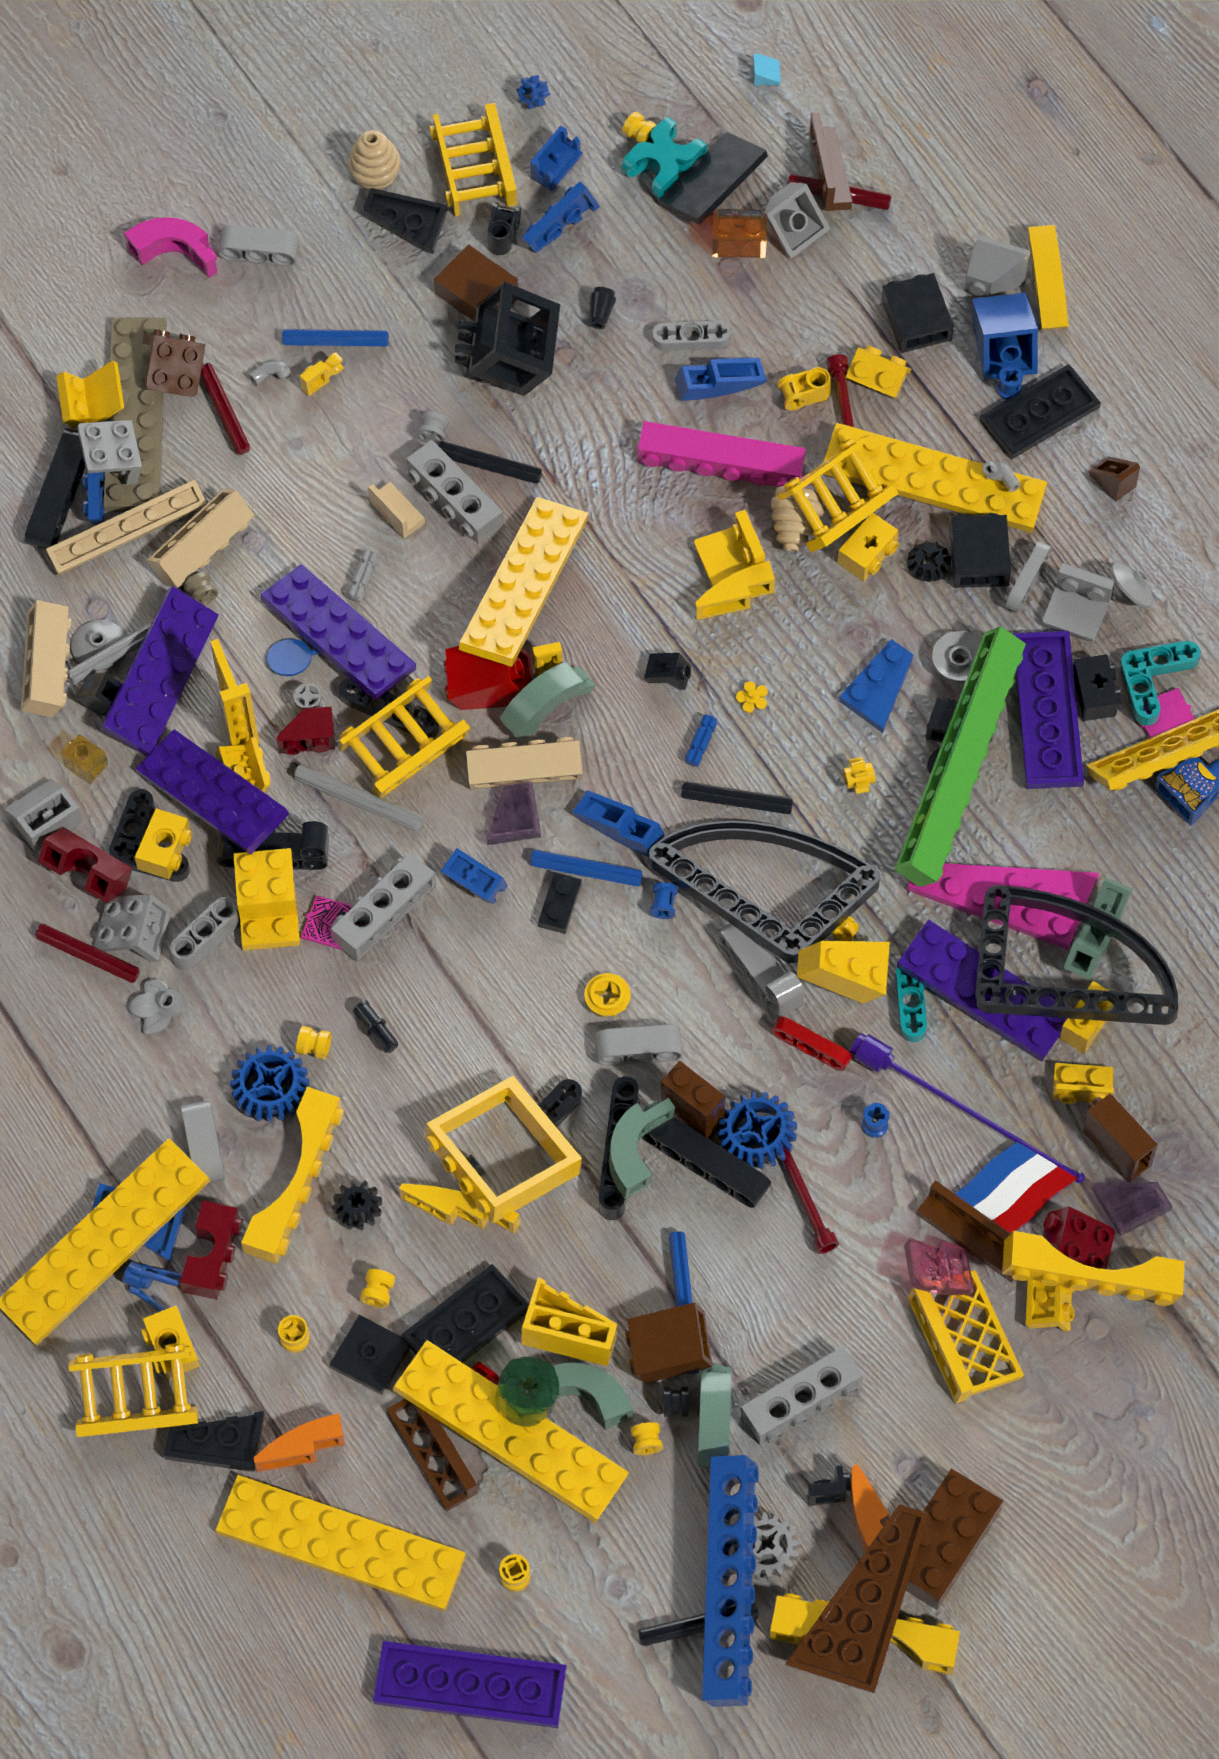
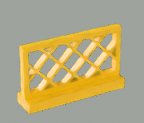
[210,639,260,746]
[907,1270,1024,1404]

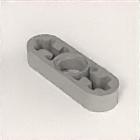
[653,321,731,351]
[1005,541,1052,613]

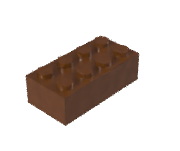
[906,1468,1004,1610]

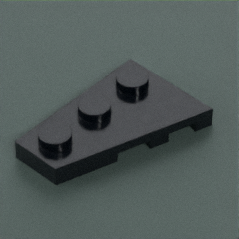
[164,1411,265,1472]

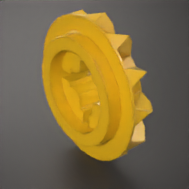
[584,973,631,1018]

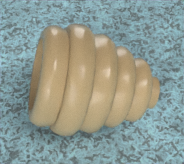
[348,130,401,189]
[771,486,825,552]

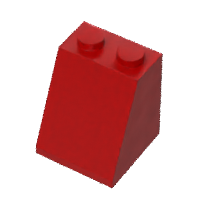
[443,646,532,710]

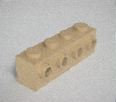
[146,488,255,588]
[21,600,71,718]
[466,737,583,790]

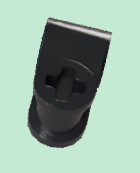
[487,202,522,255]

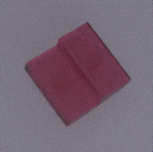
[904,1238,974,1295]

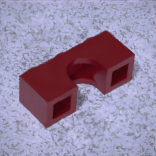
[37,827,133,904]
[180,1201,243,1300]

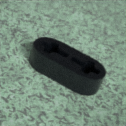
[538,1079,582,1127]

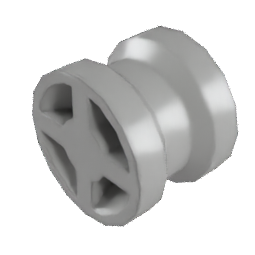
[418,412,449,444]
[293,683,323,714]

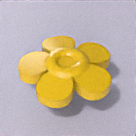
[736,681,768,713]

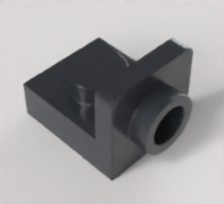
[644,653,691,690]
[807,1464,851,1506]

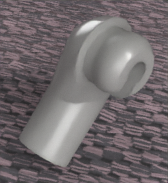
[249,360,291,385]
[982,461,1021,492]

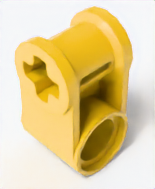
[777,367,831,411]

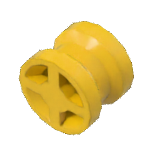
[630,1422,663,1455]

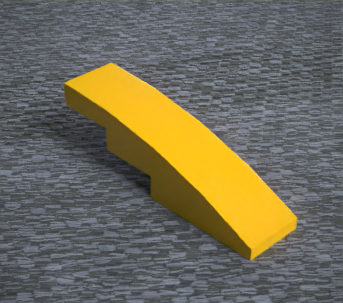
[1028,225,1069,330]
[399,1183,520,1234]

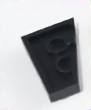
[363,188,448,254]

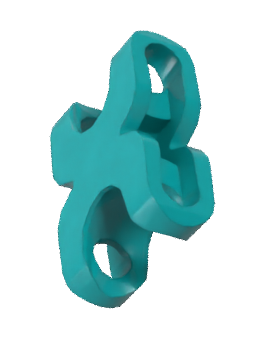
[621,117,708,199]

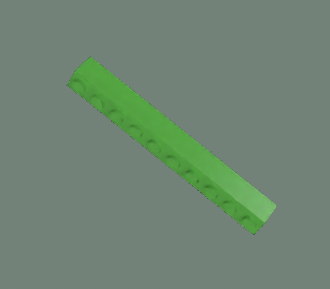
[894,626,1026,887]

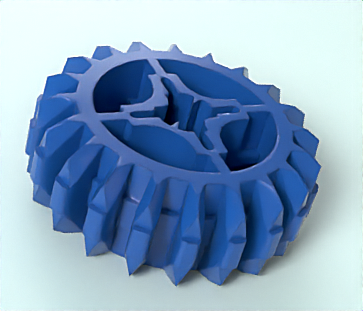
[230,1045,310,1123]
[718,1091,798,1170]

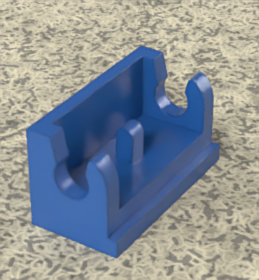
[530,125,583,191]
[441,848,508,904]

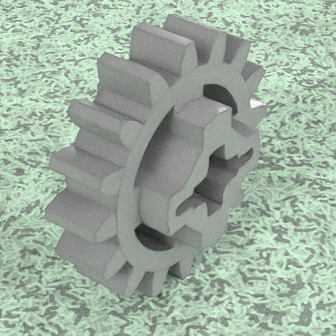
[733,1512,800,1581]

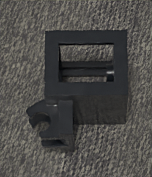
[454,281,560,396]

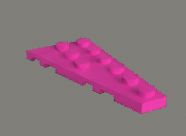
[907,863,1099,950]

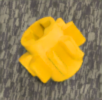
[843,757,876,794]

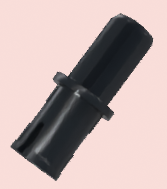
[353,1000,398,1053]

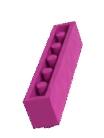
[638,421,806,487]

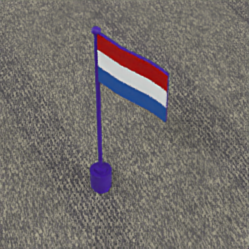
[849,1033,1085,1234]

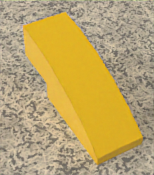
[695,561,775,620]

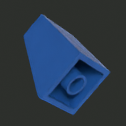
[972,292,1038,380]

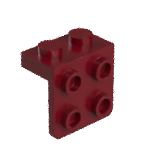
[1043,1206,1115,1269]

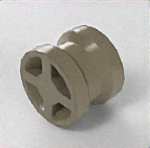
[184,572,218,606]

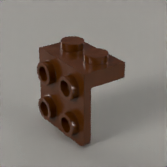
[143,329,206,397]

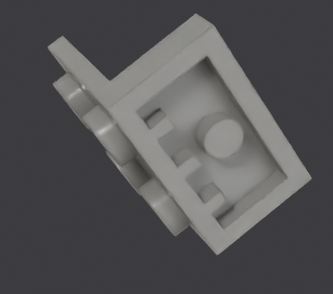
[77,420,142,485]
[1042,563,1115,642]
[94,894,171,961]

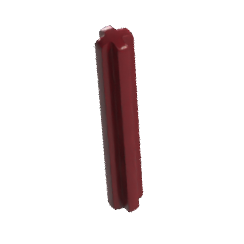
[787,174,892,210]
[200,363,250,455]
[35,924,140,983]

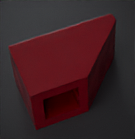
[277,706,335,755]

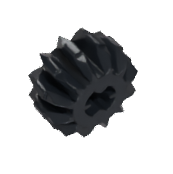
[332,1179,383,1231]

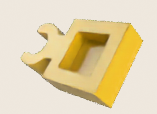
[300,352,344,397]

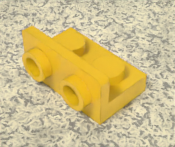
[1053,1063,1114,1104]
[1026,1279,1075,1332]

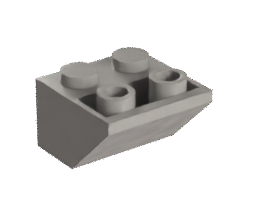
[4,779,83,853]

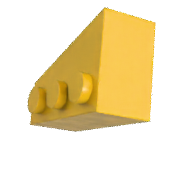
[797,941,890,1004]
[521,1277,617,1366]

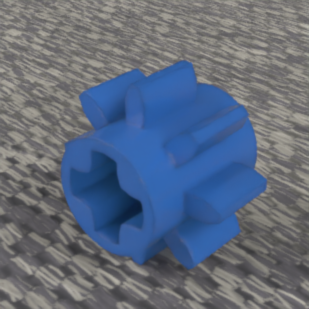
[516,75,550,109]

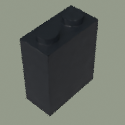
[881,273,954,353]
[950,513,1011,588]

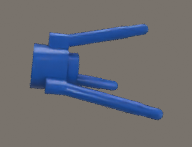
[123,1261,182,1312]

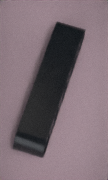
[25,428,86,549]
[599,1076,639,1220]
[641,1117,771,1208]

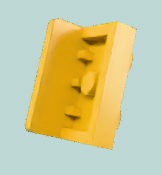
[846,345,911,398]
[215,737,270,793]

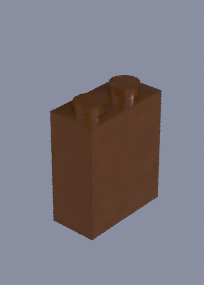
[434,244,518,322]
[661,1060,725,1139]
[1083,1093,1158,1183]
[625,1302,713,1384]

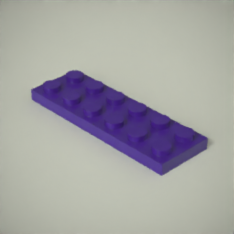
[261,564,416,701]
[100,586,219,756]
[1013,631,1084,789]
[136,729,289,855]
[896,919,1067,1062]
[373,1641,567,1728]

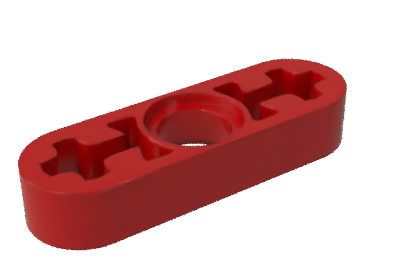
[771,1016,852,1071]

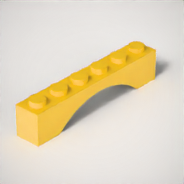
[241,1087,344,1264]
[1002,1231,1185,1306]
[770,1594,960,1675]

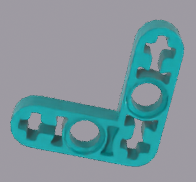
[1120,641,1201,726]
[895,968,928,1042]

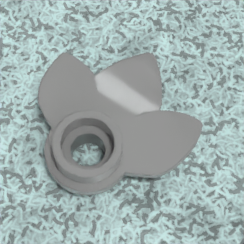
[128,979,184,1035]

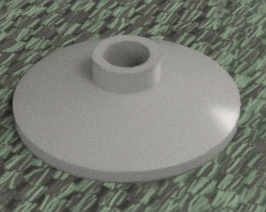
[1111,562,1154,608]
[71,620,126,671]
[932,631,981,682]

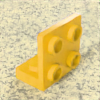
[56,361,124,428]
[694,510,765,587]

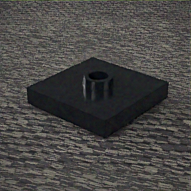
[329,1315,409,1395]

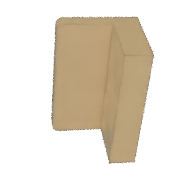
[368,482,425,539]

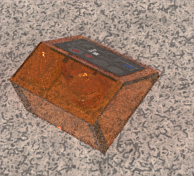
[712,209,767,258]

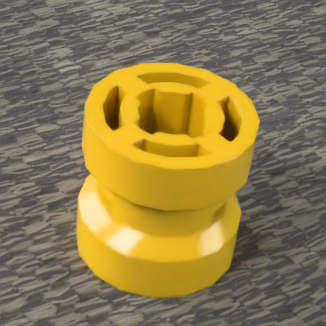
[622,111,657,144]
[296,1025,332,1060]
[360,1269,396,1308]
[278,1315,310,1353]
[499,1554,531,1592]

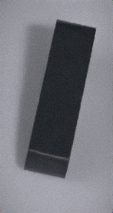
[216,821,329,870]

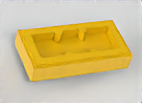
[532,642,563,678]

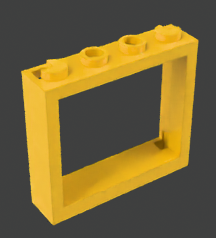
[424,1076,582,1223]

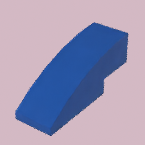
[675,358,767,401]
[572,790,665,857]

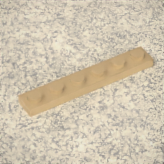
[46,480,207,576]

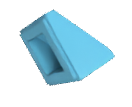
[753,54,781,86]

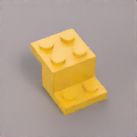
[234,848,300,951]

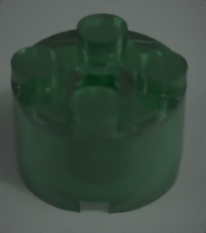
[495,1357,559,1427]

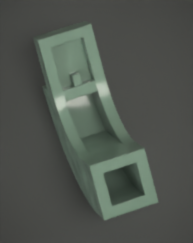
[499,662,596,738]
[1063,877,1133,980]
[609,1098,675,1199]
[527,1363,633,1430]
[698,1364,732,1467]

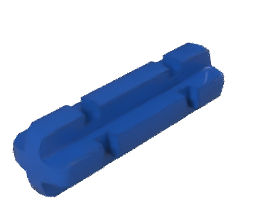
[685,714,717,767]

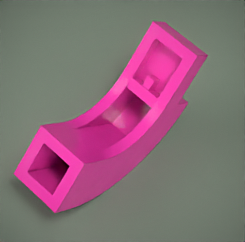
[124,217,217,278]

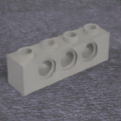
[406,440,504,544]
[331,852,436,962]
[741,1346,863,1445]

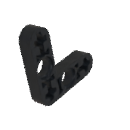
[109,789,190,882]

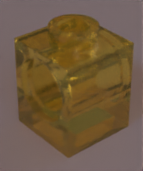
[61,734,108,785]

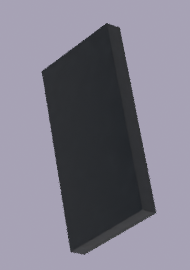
[659,132,768,225]
[980,364,1101,460]
[401,1264,529,1363]

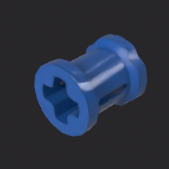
[997,365,1023,400]
[649,882,678,919]
[862,1103,889,1138]

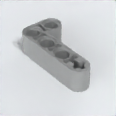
[717,916,804,1019]

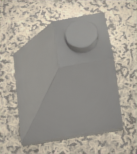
[764,182,830,259]
[965,235,1030,297]

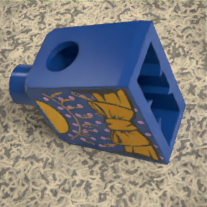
[1155,757,1219,826]

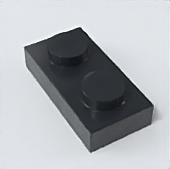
[538,872,582,934]

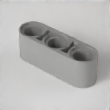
[219,225,299,266]
[170,897,240,970]
[596,1025,682,1066]
[181,1100,225,1183]

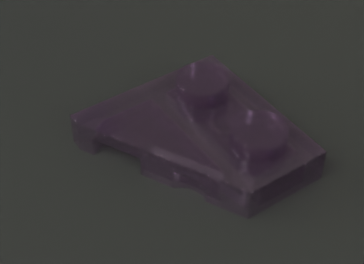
[486,782,541,845]
[1092,1182,1173,1236]

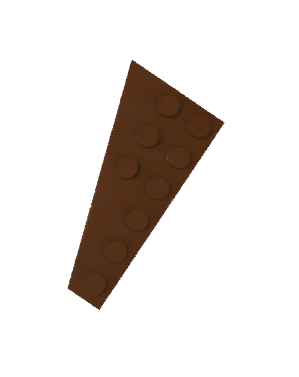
[785,1504,929,1694]

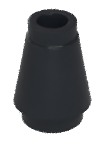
[589,287,616,329]

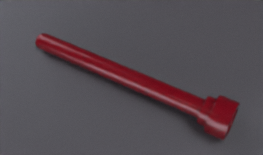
[826,354,854,427]
[770,1128,839,1254]

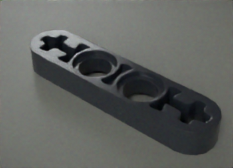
[339,678,439,738]

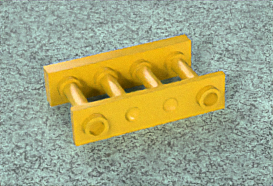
[429,103,517,216]
[777,437,899,553]
[338,676,470,798]
[68,1343,199,1437]

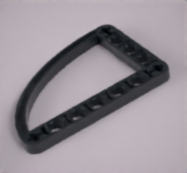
[649,821,880,964]
[975,885,1178,1025]

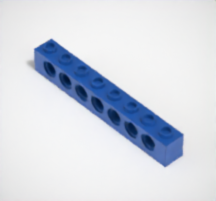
[702,1455,759,1707]

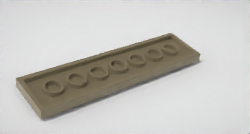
[103,318,167,512]

